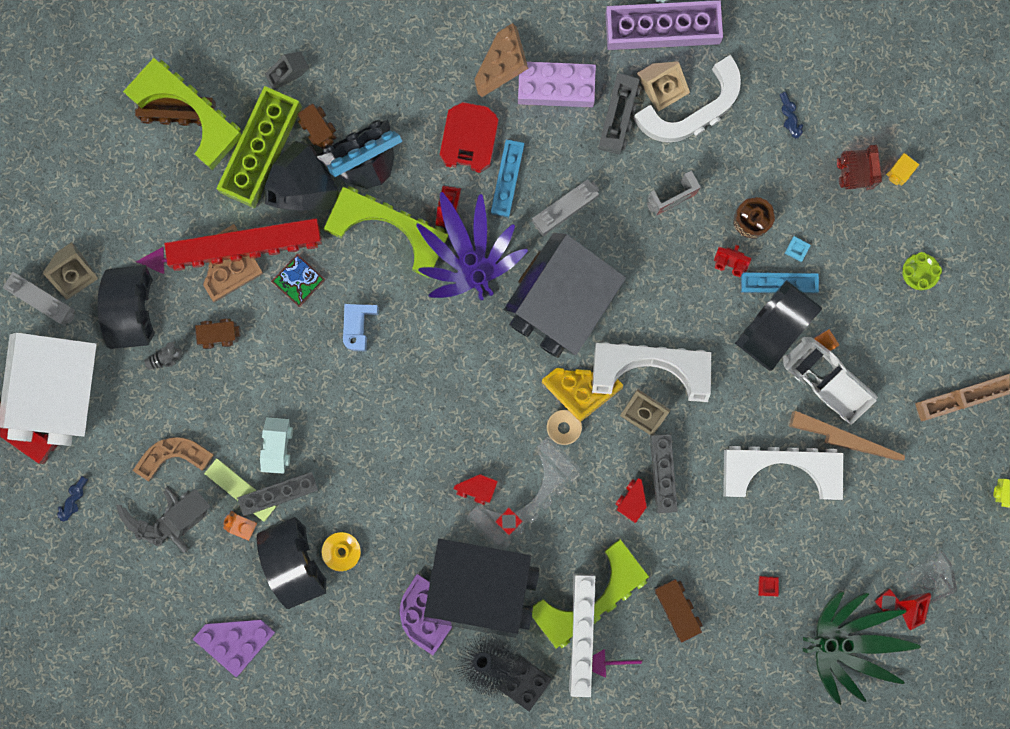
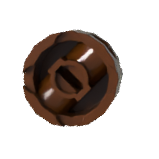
[733,197,775,239]

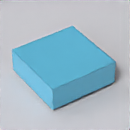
[785,236,810,262]

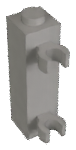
[532,179,599,236]
[2,272,75,326]

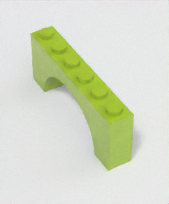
[123,58,241,170]
[324,186,448,278]
[532,539,649,649]

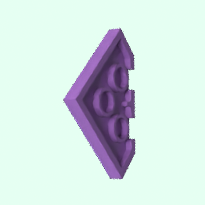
[193,619,275,677]

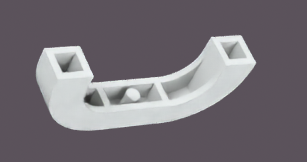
[633,55,741,142]

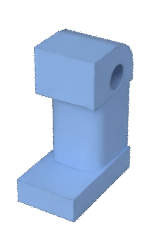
[343,304,379,351]

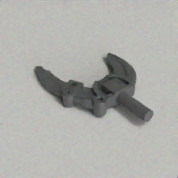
[117,487,190,554]

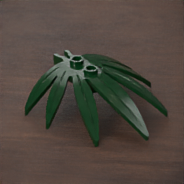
[803,591,921,705]

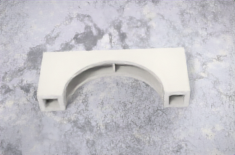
[592,342,711,402]
[723,446,843,500]
[569,573,595,697]

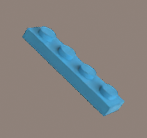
[327,131,402,177]
[491,139,524,218]
[741,273,819,293]

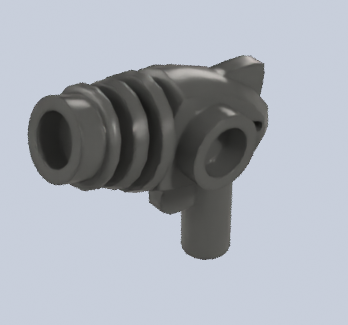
[144,342,183,370]

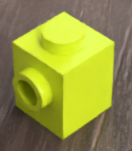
[993,479,1010,508]

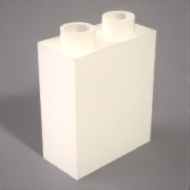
[0,333,96,446]

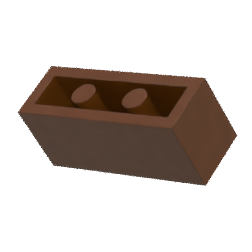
[653,578,703,643]

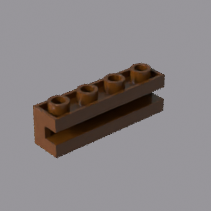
[135,97,216,127]

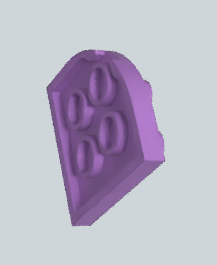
[400,574,452,655]

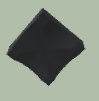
[498,655,552,712]

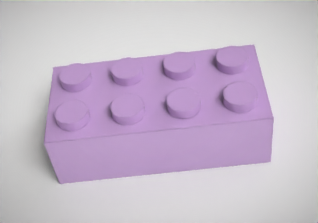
[518,62,596,107]

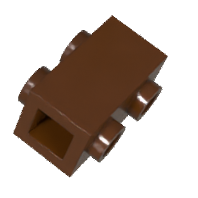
[297,103,337,148]
[195,319,241,349]

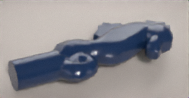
[779,92,803,139]
[57,476,88,522]

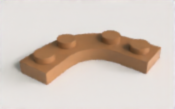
[133,438,214,481]

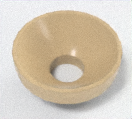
[547,410,582,445]

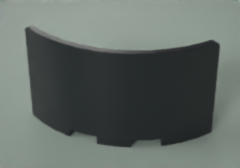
[98,265,155,349]
[735,280,822,371]
[257,517,327,609]

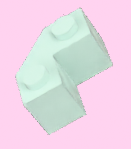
[260,417,293,474]

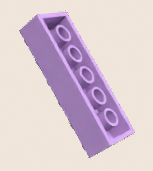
[605,0,723,50]

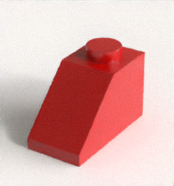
[436,186,461,228]

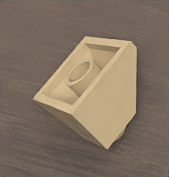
[637,61,690,112]

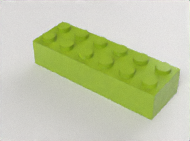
[216,86,302,209]

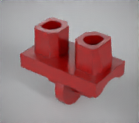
[714,245,751,277]

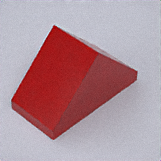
[897,593,931,630]

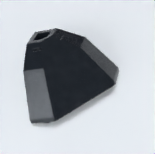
[317,120,394,189]
[265,141,339,211]

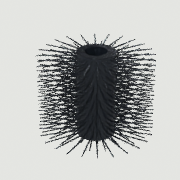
[455,632,526,698]

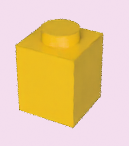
[886,153,919,186]

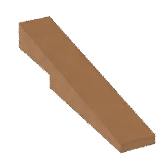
[915,374,1010,421]
[789,411,905,461]

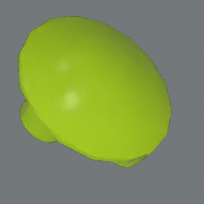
[902,252,942,291]

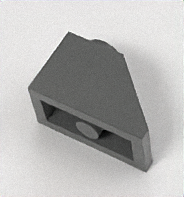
[265,52,309,90]

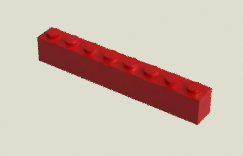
[164,218,322,271]

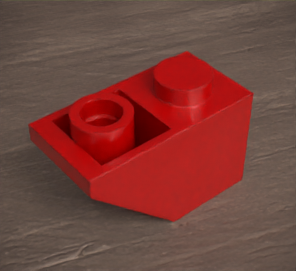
[453,474,498,505]
[615,478,647,523]

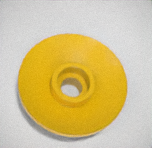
[322,532,361,571]

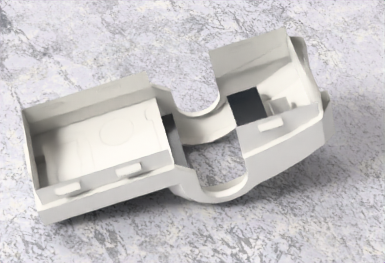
[783,337,878,425]

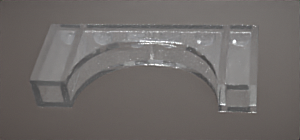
[466,436,581,550]

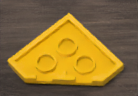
[542,368,623,422]

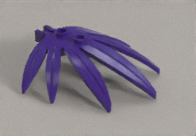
[416,192,528,301]

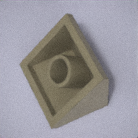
[620,389,670,435]

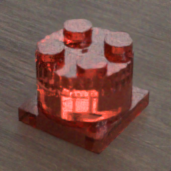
[837,145,882,191]

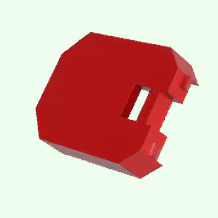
[440,102,499,173]

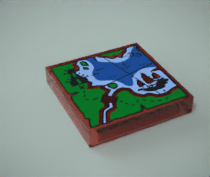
[271,254,325,308]

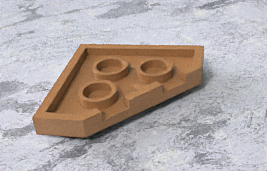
[474,23,529,97]
[203,224,264,302]

